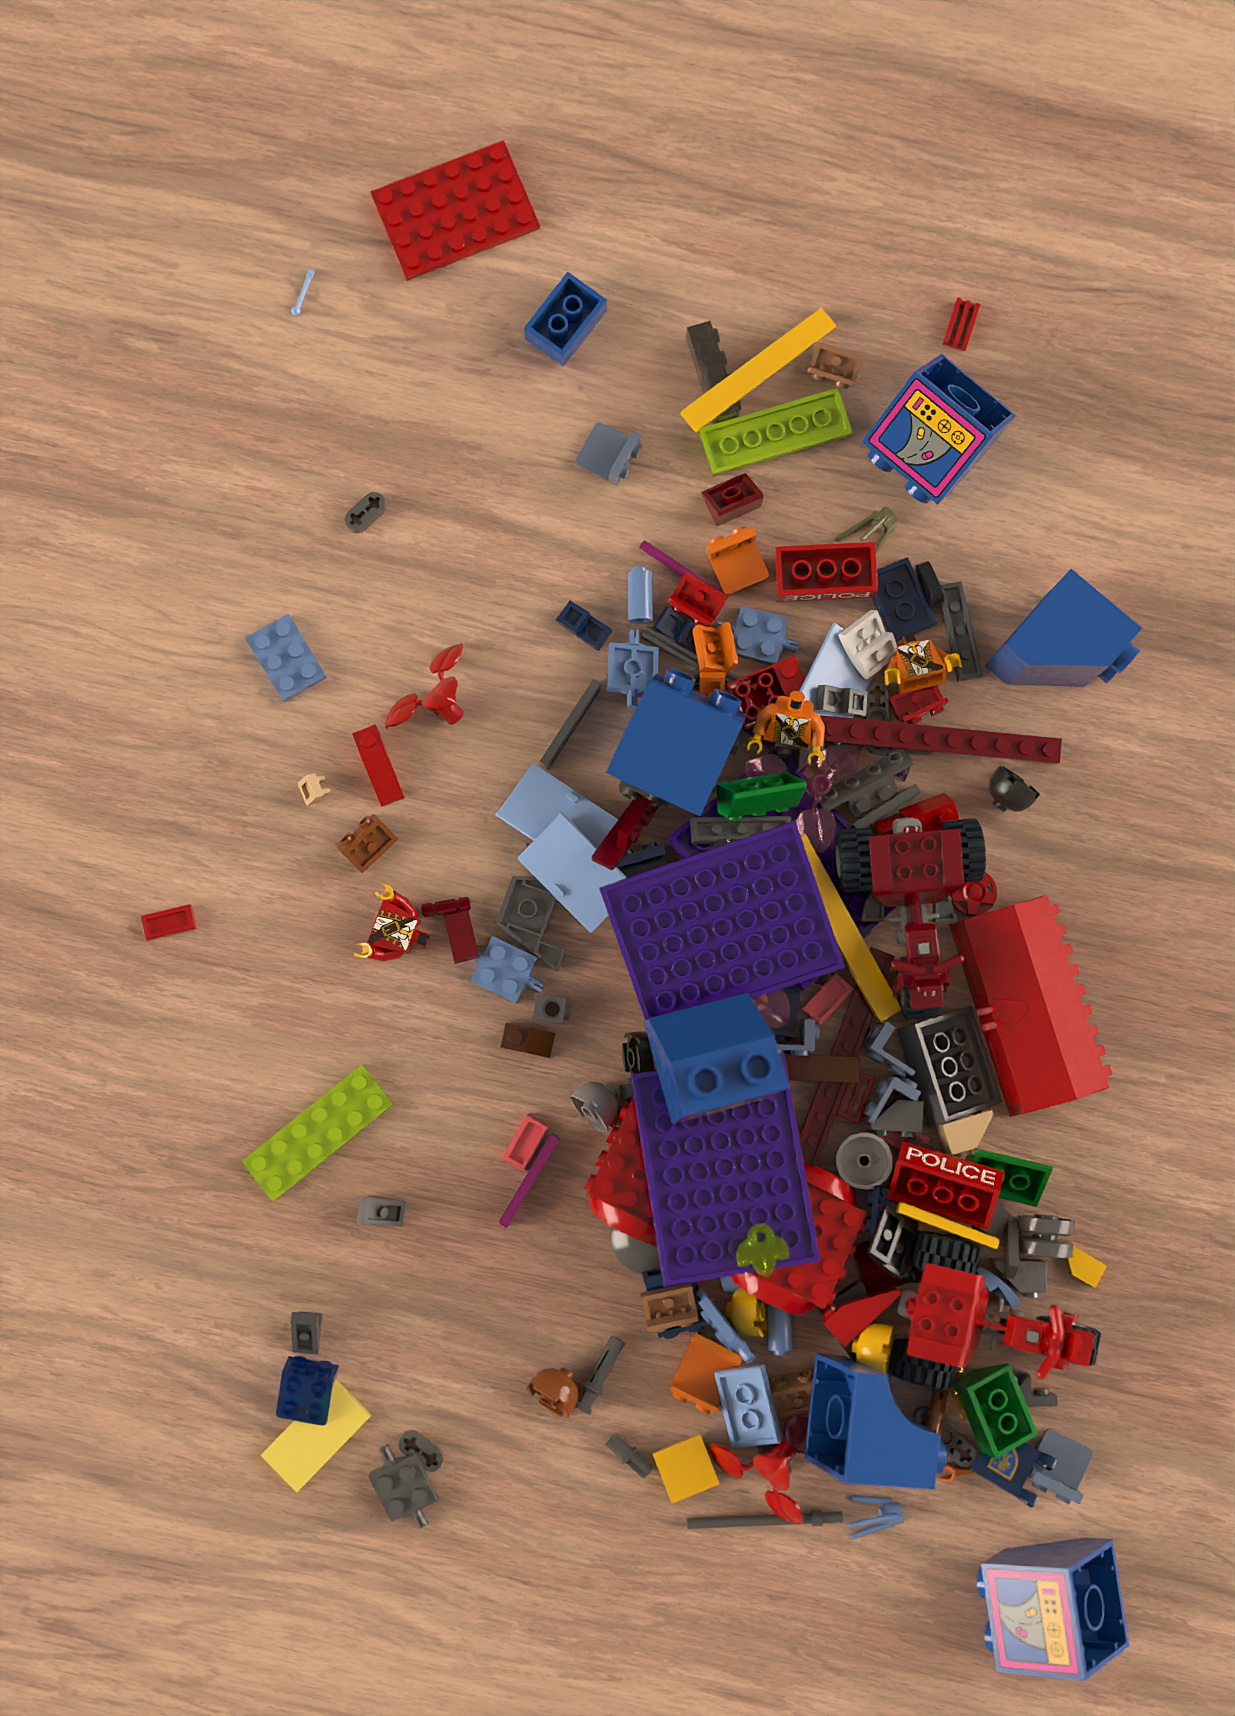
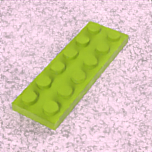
[698,388,853,477]
[242,1065,394,1201]

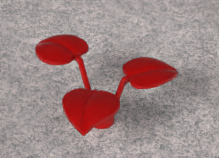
[385,643,464,729]
[708,1440,803,1524]

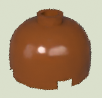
[526,1368,579,1418]

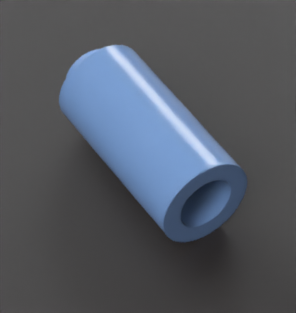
[627,566,653,624]
[766,1303,794,1356]

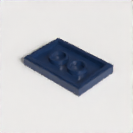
[872,557,938,642]

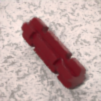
[421,897,471,917]

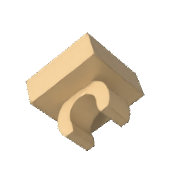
[297,773,331,806]

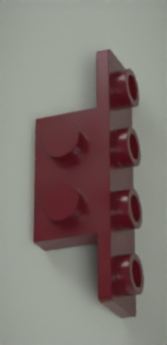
[591,797,658,870]

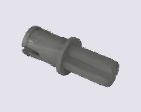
[605,1432,653,1478]

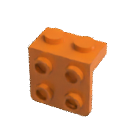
[706,526,769,595]

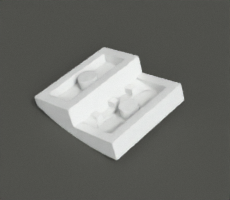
[838,610,897,679]

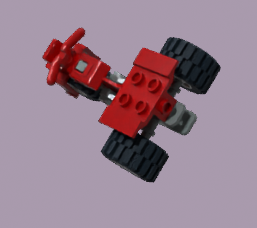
[888,1231,1101,1389]

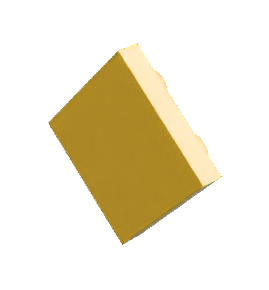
[652,1433,720,1504]

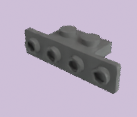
[815,748,913,817]

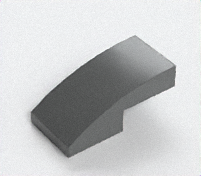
[816,685,868,716]

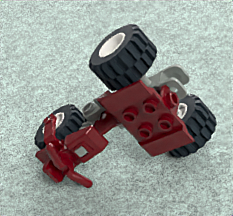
[834,818,986,1020]

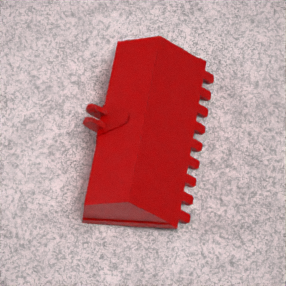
[949,895,1112,1117]

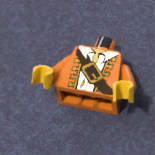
[885,633,962,694]
[746,691,825,766]

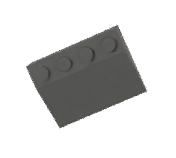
[897,1006,1003,1126]

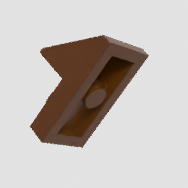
[501,1023,555,1058]

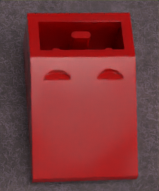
[726,656,805,730]
[898,793,959,831]

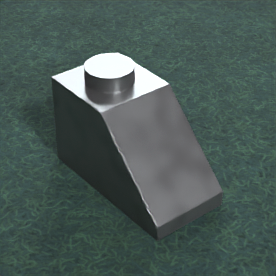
[990,1258,1046,1298]

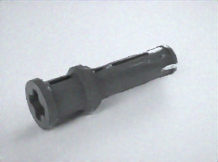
[575,1335,626,1415]

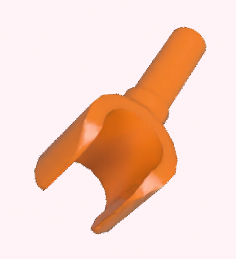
[941,1463,974,1482]

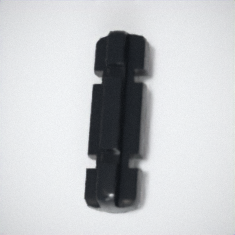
[899,1266,924,1283]

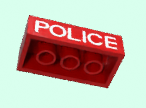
[774,542,878,602]
[887,1142,1004,1230]

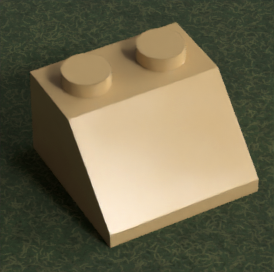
[934,1109,993,1158]

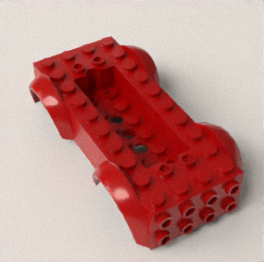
[584,1099,867,1315]

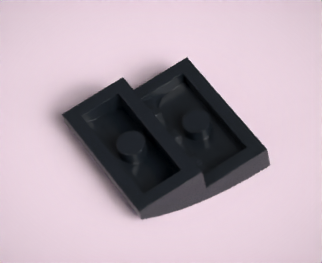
[867,1205,917,1278]

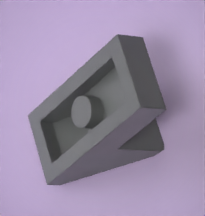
[770,742,825,774]
[356,1195,406,1227]
[290,1311,322,1354]
[1017,1371,1058,1407]

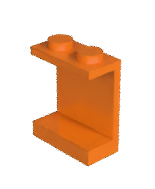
[669,1331,743,1414]

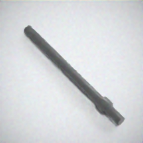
[687,1510,843,1529]

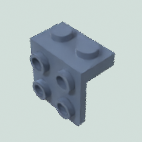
[576,422,643,486]
[777,1019,820,1055]
[863,1022,915,1077]
[863,1076,921,1124]
[1028,1429,1093,1505]

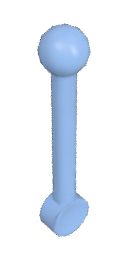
[291,268,315,316]

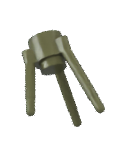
[835,507,897,554]

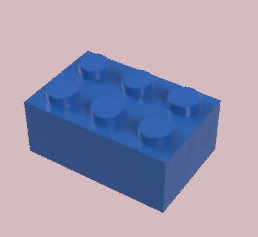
[524,272,607,367]

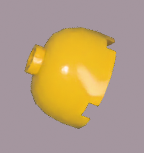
[726,1288,767,1337]
[852,1323,895,1374]

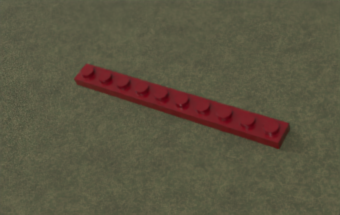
[819,715,1062,764]
[799,947,895,1166]

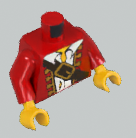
[354,883,431,962]

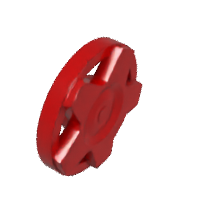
[950,872,997,916]

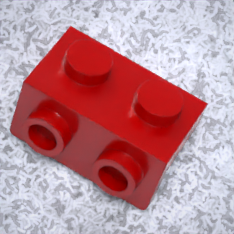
[667,572,728,627]
[889,685,949,724]

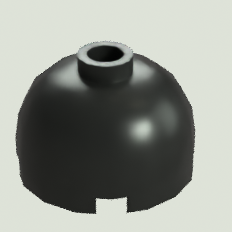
[989,765,1040,812]
[622,1031,657,1082]

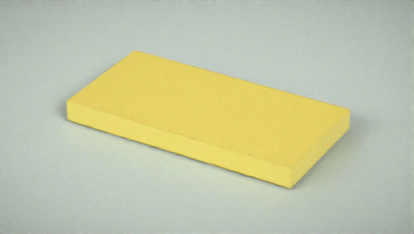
[260,1378,371,1493]

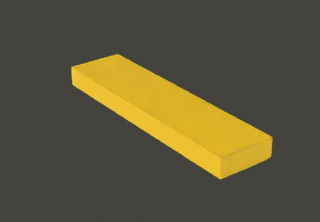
[894,1202,1000,1249]

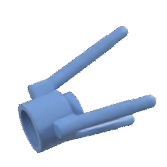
[848,1495,903,1539]

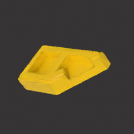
[1067,1246,1107,1288]

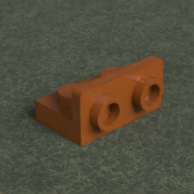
[338,814,398,873]

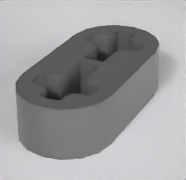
[345,492,386,533]
[399,1430,444,1472]

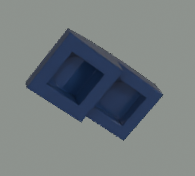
[556,601,613,651]
[653,607,697,652]

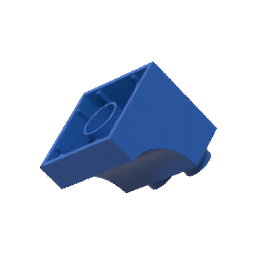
[804,1353,947,1490]

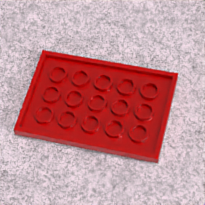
[370,140,540,281]

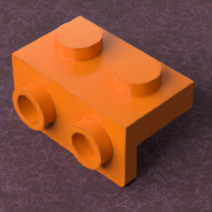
[692,622,738,676]

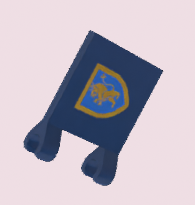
[970,1442,1057,1508]

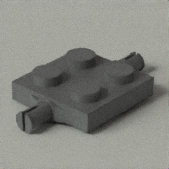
[368,1444,439,1528]

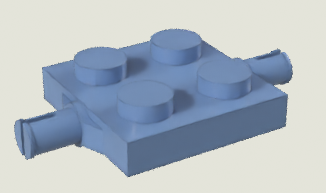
[717,606,800,665]
[607,628,659,709]
[471,936,545,1003]
[696,1287,755,1364]

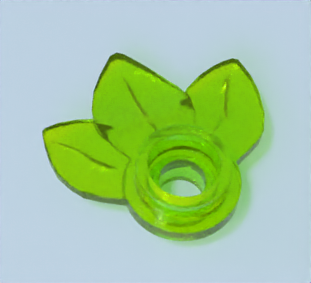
[736,1224,789,1278]

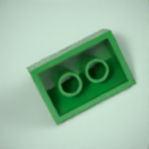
[716,771,807,820]
[965,1148,1053,1207]
[953,1363,1039,1459]

